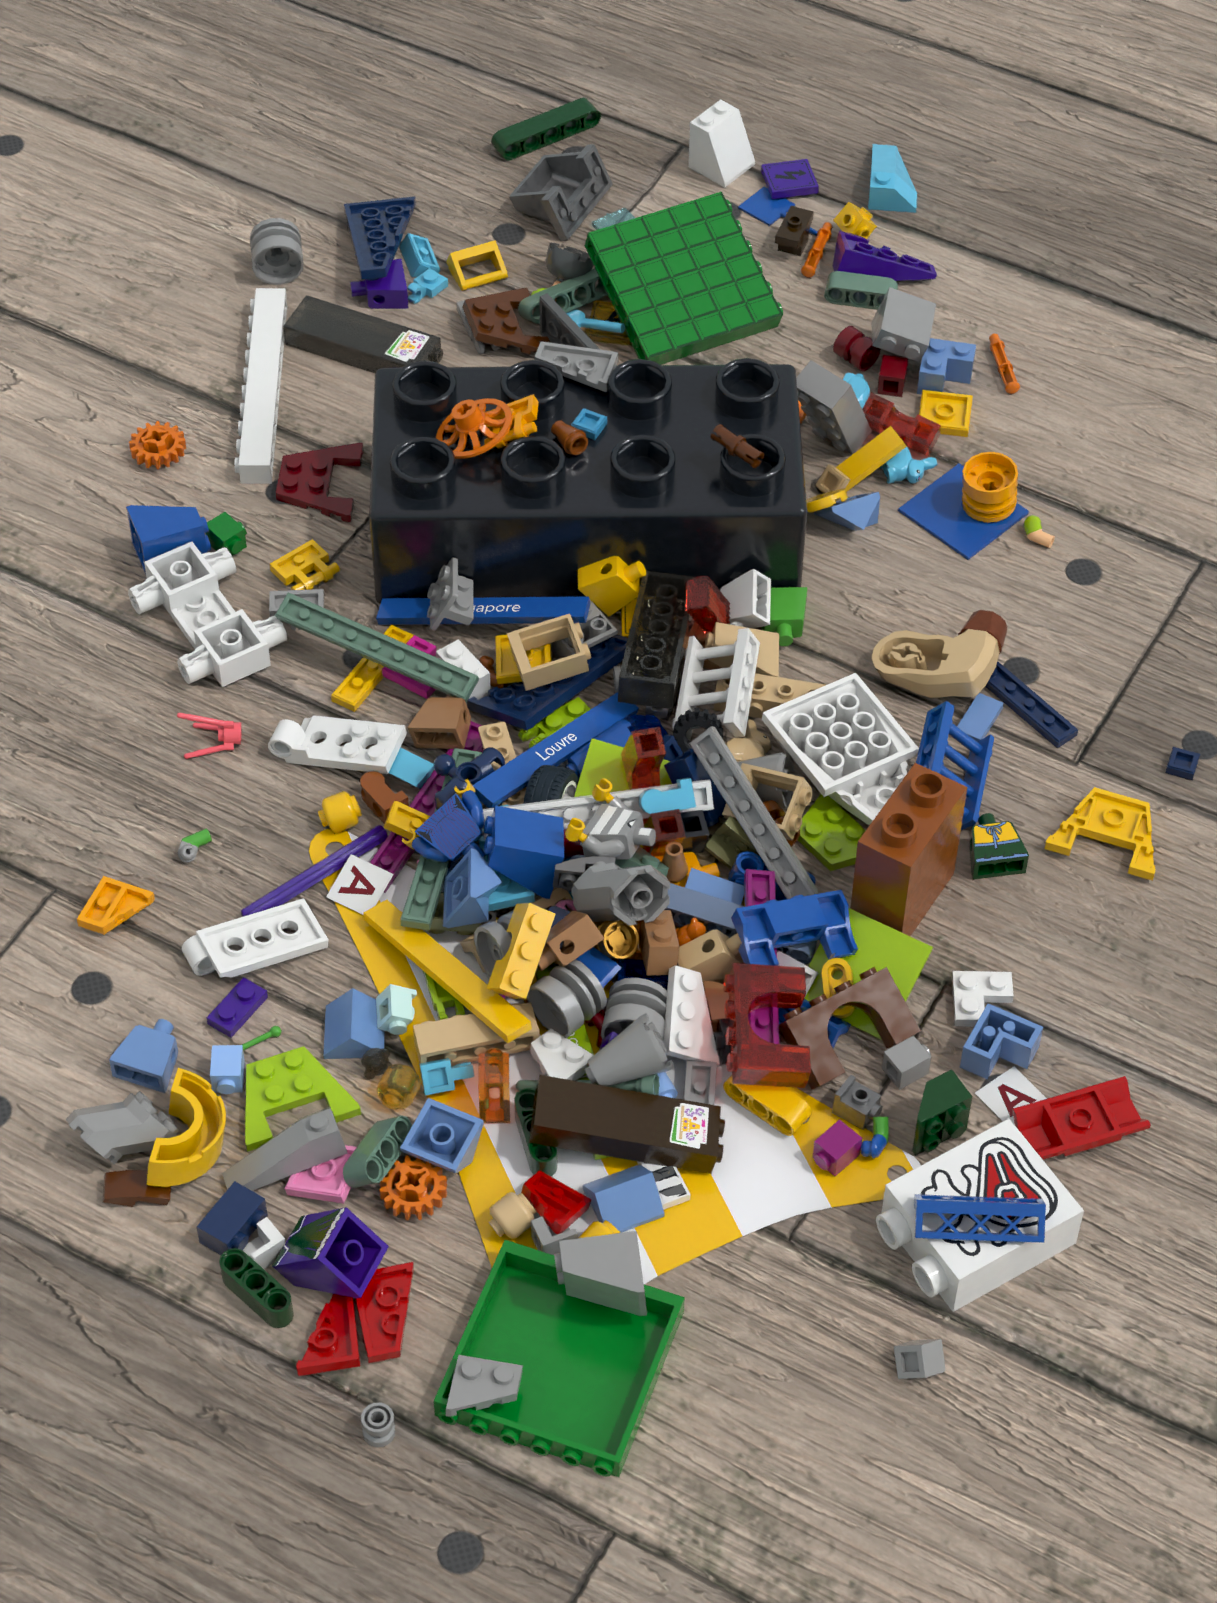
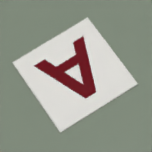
[326,854,394,915]
[975,1066,1047,1125]

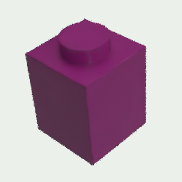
[812,1119,862,1176]

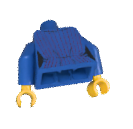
[402,779,487,863]

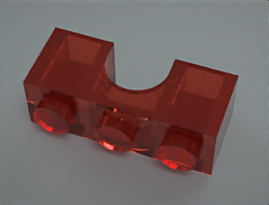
[862,392,941,457]

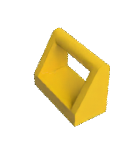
[446,240,508,291]

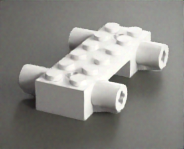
[128,542,287,687]

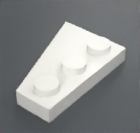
[663,965,720,1066]

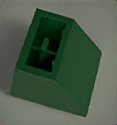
[912,1069,973,1156]

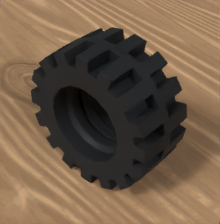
[673,708,723,753]

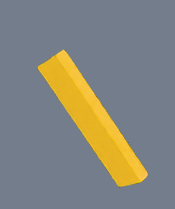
[331,625,414,712]

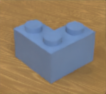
[917,338,976,395]
[960,1003,1043,1079]

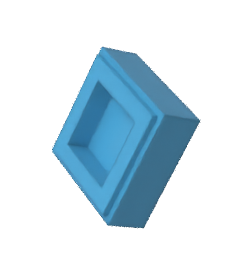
[571,408,607,440]

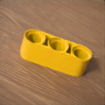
[723,1062,812,1136]

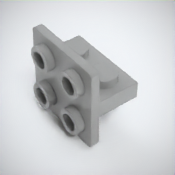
[427,557,474,630]

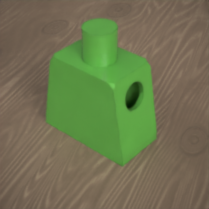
[761,587,807,646]

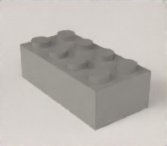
[796,360,872,455]

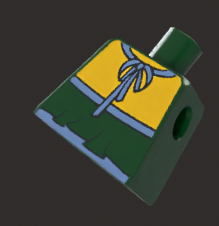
[969,813,1029,880]

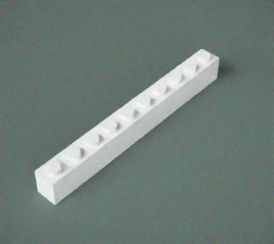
[234,288,287,484]

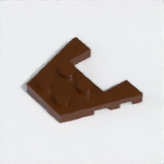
[462,288,550,354]

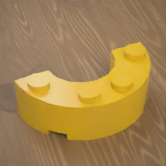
[147,1068,226,1187]

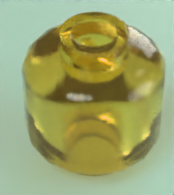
[376,1064,421,1110]

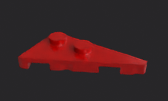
[296,1294,361,1376]

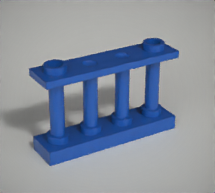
[916,701,994,831]

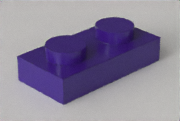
[207,977,268,1038]

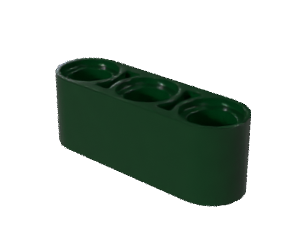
[514,1088,557,1176]
[219,1248,294,1328]

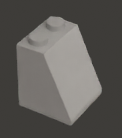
[871,287,936,362]
[554,1231,647,1316]

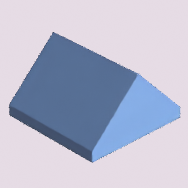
[323,988,385,1059]
[400,1098,484,1173]
[583,1164,665,1233]

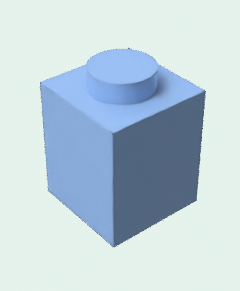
[210,1045,245,1094]

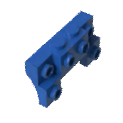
[731,890,858,975]

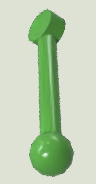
[242,1026,281,1050]

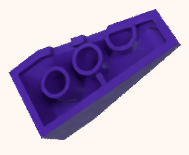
[833,231,937,281]

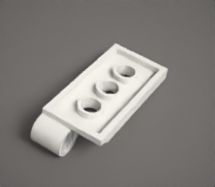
[268,715,407,774]
[182,898,329,978]

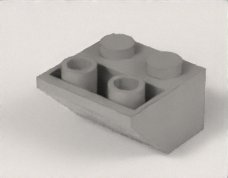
[551,600,618,657]

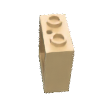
[507,613,591,691]
[722,763,812,840]

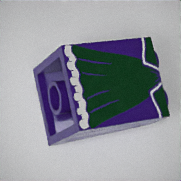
[272,1207,389,1298]

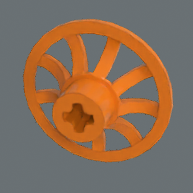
[436,398,513,459]

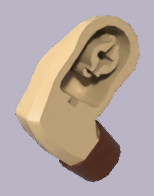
[871,610,1007,698]

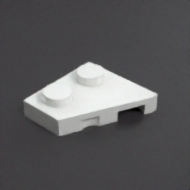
[530,1029,594,1081]

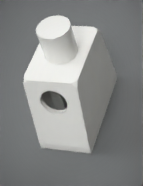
[711,569,771,628]

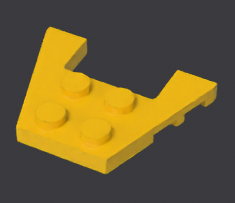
[1044,787,1156,881]

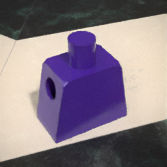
[350,259,409,309]

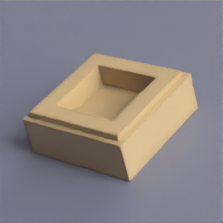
[815,464,851,500]

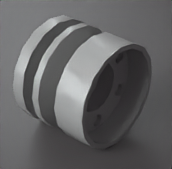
[250,218,303,285]
[527,959,607,1038]
[601,978,667,1040]

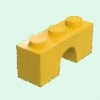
[487,903,555,999]

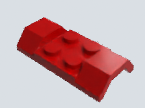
[1012,1076,1151,1160]

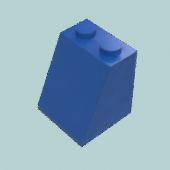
[126,505,211,575]
[484,805,564,899]

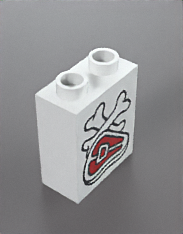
[876,1119,1084,1312]

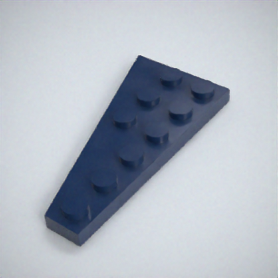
[344,196,416,281]
[467,634,638,730]

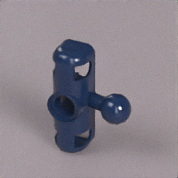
[433,747,505,810]

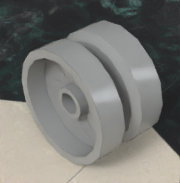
[474,911,540,977]

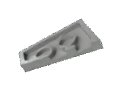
[535,342,618,392]

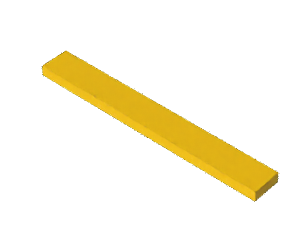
[363,899,532,1043]

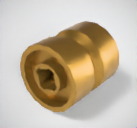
[593,920,639,959]

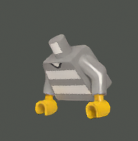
[565,778,656,859]

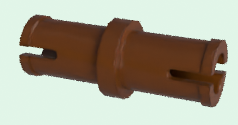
[710,424,764,468]

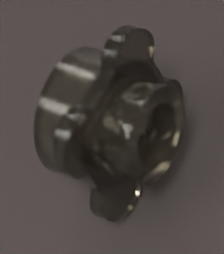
[361,1048,393,1079]

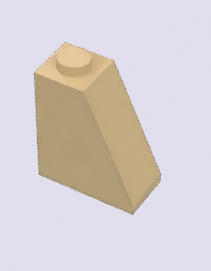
[705,622,779,677]

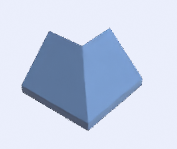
[814,492,880,531]
[443,848,502,928]

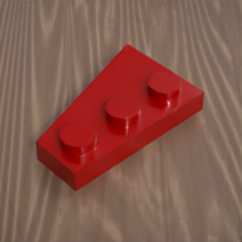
[355,1262,414,1363]

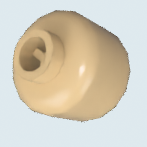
[489,1192,536,1239]

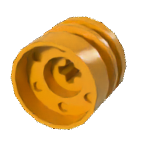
[962,452,1018,523]

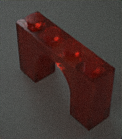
[621,727,686,857]
[724,963,811,1088]

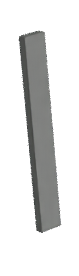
[689,727,820,899]

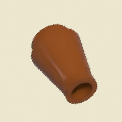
[551,420,588,455]

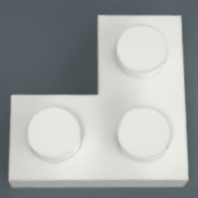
[952,971,1014,1027]

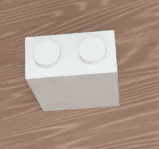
[688,99,755,188]

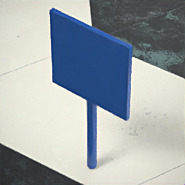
[738,187,818,236]

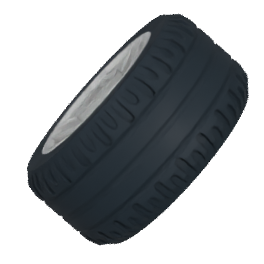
[523,765,579,804]

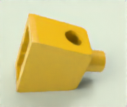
[578,556,646,616]

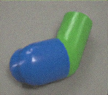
[861,1117,889,1159]

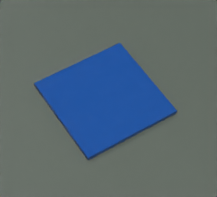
[898,463,1029,560]

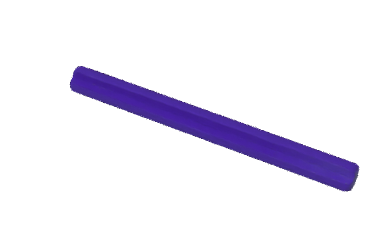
[241,825,388,917]

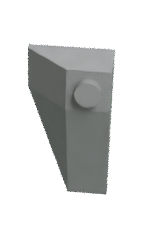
[222,1106,348,1191]

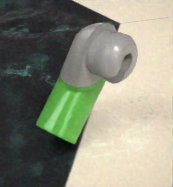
[178,828,212,862]

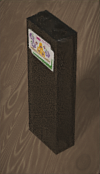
[283,295,443,373]

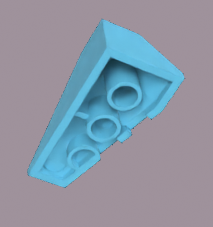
[868,144,917,213]

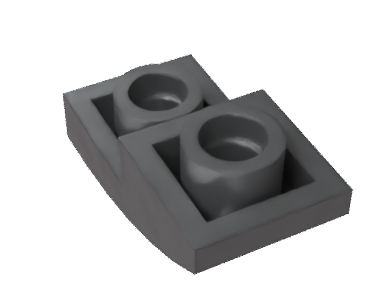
[553,856,616,890]

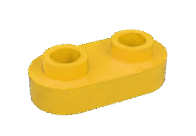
[821,958,855,1018]

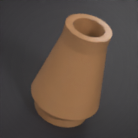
[661,842,688,883]

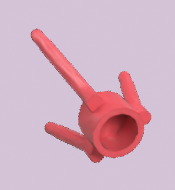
[177,713,242,759]

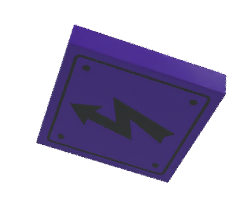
[761,159,819,199]

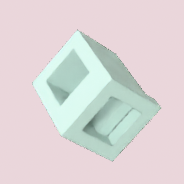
[376,984,417,1035]

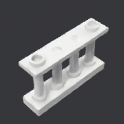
[672,628,760,742]

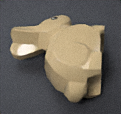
[725,719,772,762]

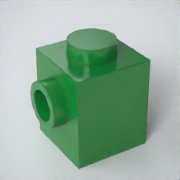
[205,512,247,556]

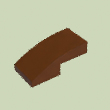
[103,1170,171,1207]

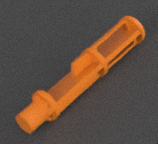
[801,222,833,278]
[989,334,1020,394]

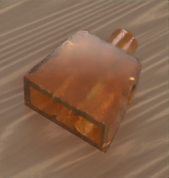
[478,1048,510,1124]

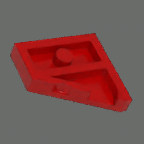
[521,1170,592,1235]

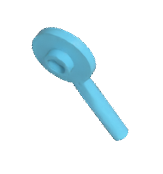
[566,309,625,333]

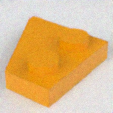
[77,876,155,935]

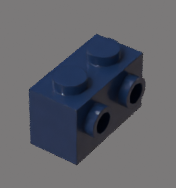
[197,1181,268,1255]

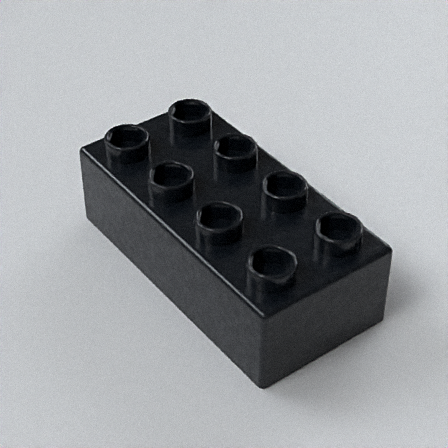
[369,358,807,604]

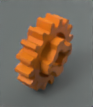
[129,421,186,469]
[379,1155,447,1220]

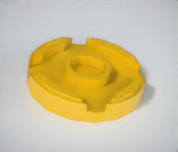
[806,489,848,513]

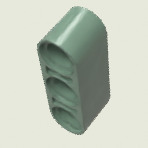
[824,271,898,310]
[343,1116,412,1188]

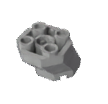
[571,861,670,926]
[66,1091,180,1164]

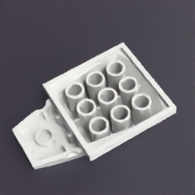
[762,673,919,825]

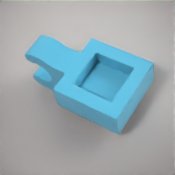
[407,268,448,304]
[419,1058,475,1095]

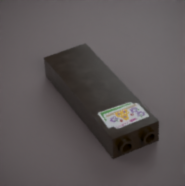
[529,1075,725,1174]

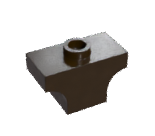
[775,206,814,256]

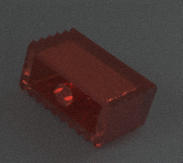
[686,576,731,634]

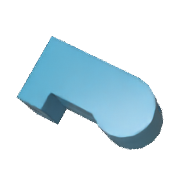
[639,778,696,815]

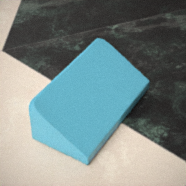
[400,233,440,277]
[389,747,434,789]

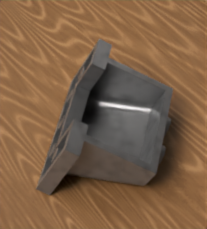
[509,144,613,241]

